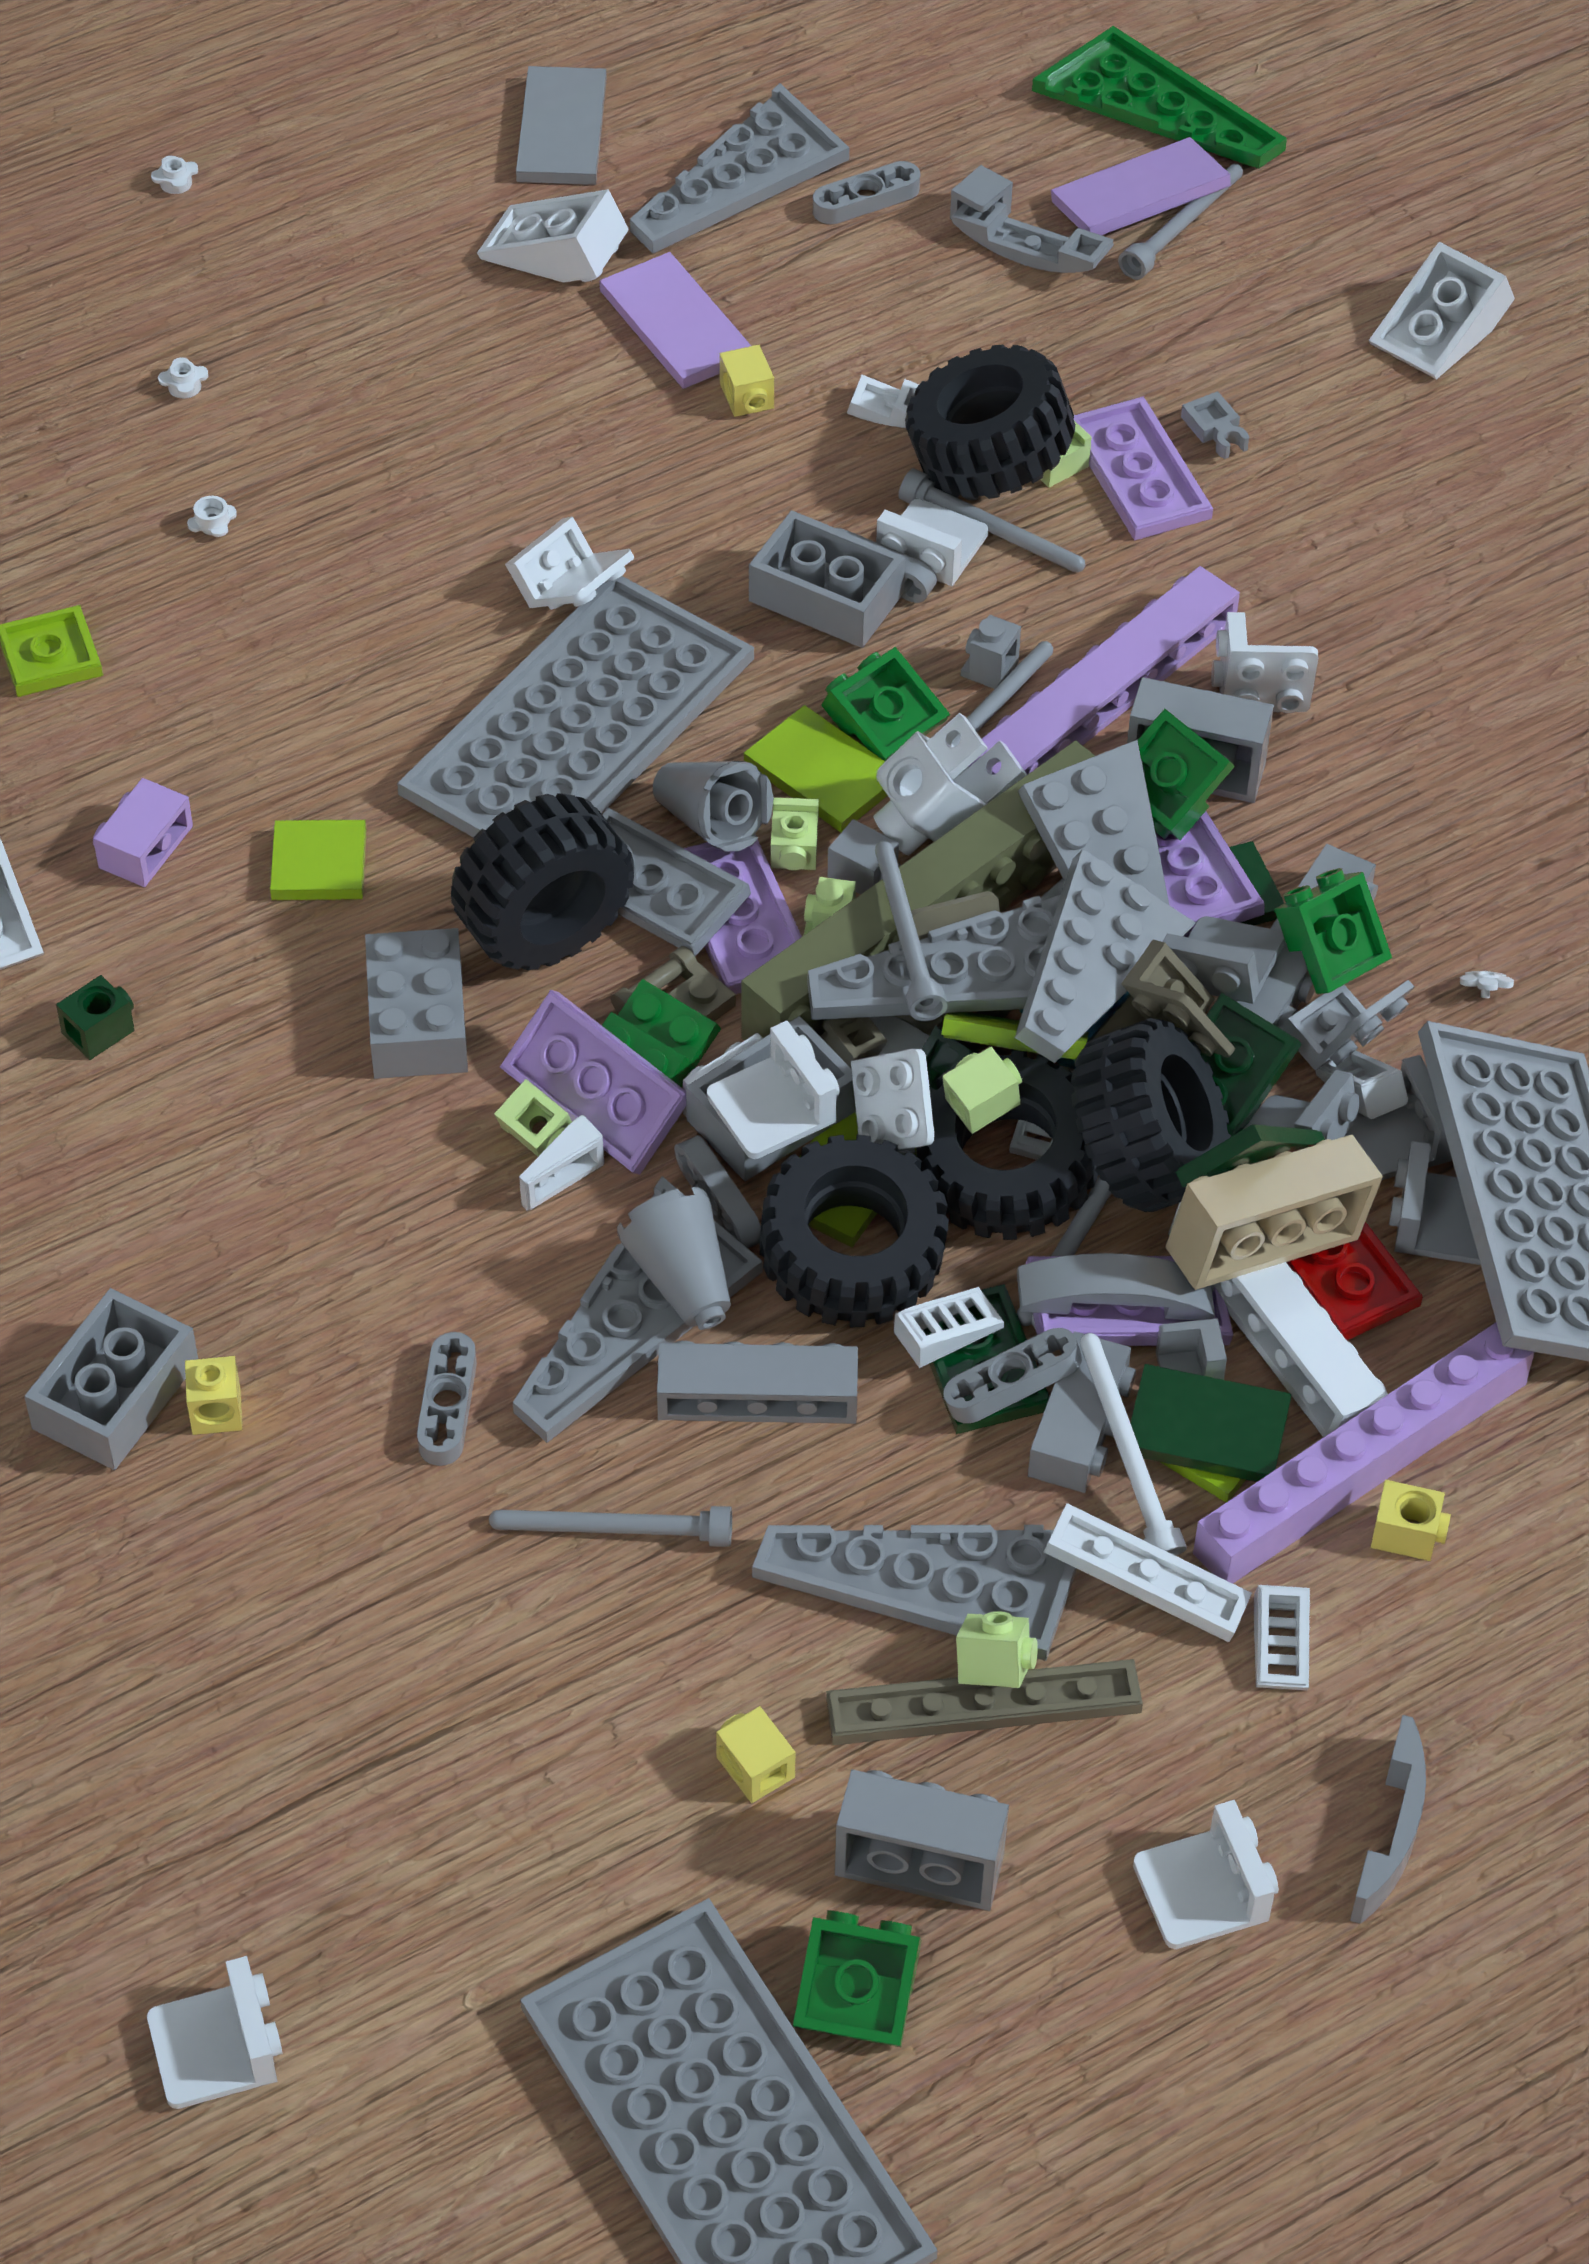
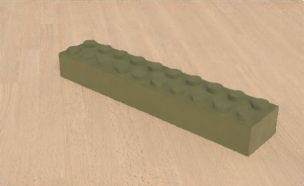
[741,740,1095,1041]

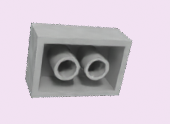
[749,510,905,648]
[1127,677,1274,803]
[365,928,468,1079]
[686,1016,856,1181]
[24,1288,198,1471]
[835,1769,1009,1911]

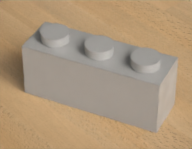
[1028,1331,1136,1493]

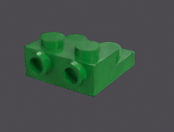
[821,647,950,761]
[1137,708,1235,841]
[1274,868,1392,994]
[602,979,721,1088]
[793,1910,922,2048]

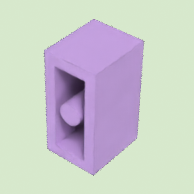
[93,778,193,887]

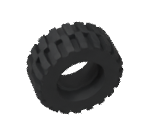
[905,344,1076,500]
[451,793,634,970]
[1071,1018,1231,1212]
[916,1049,1098,1240]
[759,1134,949,1328]

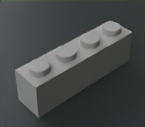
[657,1341,858,1424]

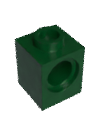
[56,975,135,1060]

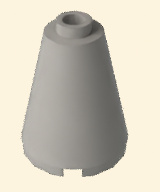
[653,761,774,851]
[617,1187,731,1330]

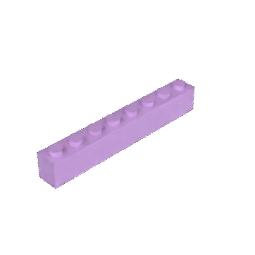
[968,566,1240,775]
[1193,1322,1534,1584]

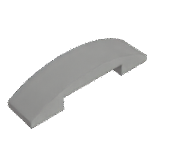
[952,201,1113,273]
[1017,1253,1215,1320]
[1350,1715,1426,1924]

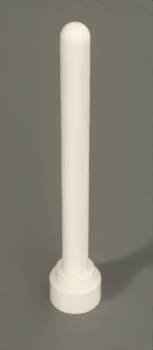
[1080,1333,1187,1556]

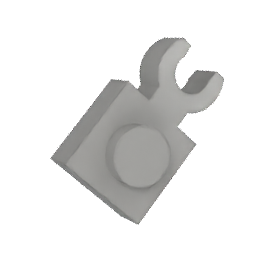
[1181,391,1249,459]

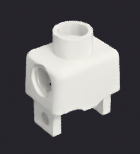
[873,713,1027,856]

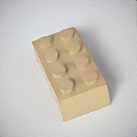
[1165,1134,1383,1290]

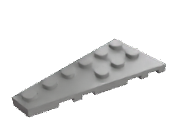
[630,83,849,253]
[1018,740,1169,905]
[1015,849,1196,1063]
[807,888,1063,1020]
[513,1176,762,1443]
[752,1525,1077,1661]

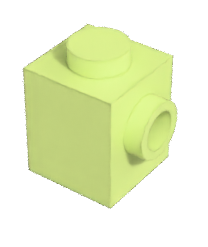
[942,1047,1022,1134]
[956,1611,1038,1688]

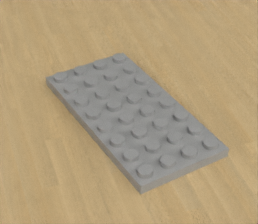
[397,576,754,837]
[1418,1021,1589,1361]
[520,1898,938,2264]

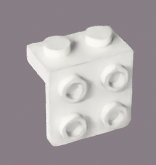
[876,499,988,586]
[505,517,634,610]
[1211,612,1319,713]
[707,1021,840,1159]
[851,1049,934,1155]
[1133,1800,1279,1949]
[147,1956,283,2109]

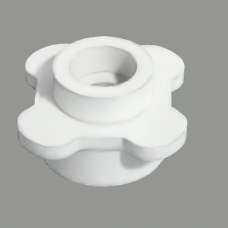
[151,156,198,194]
[158,358,208,399]
[187,496,237,537]

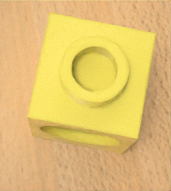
[719,345,774,417]
[185,1356,243,1435]
[1371,1479,1451,1561]
[716,1706,796,1804]

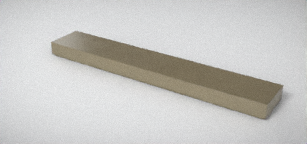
[826,1659,1143,1745]

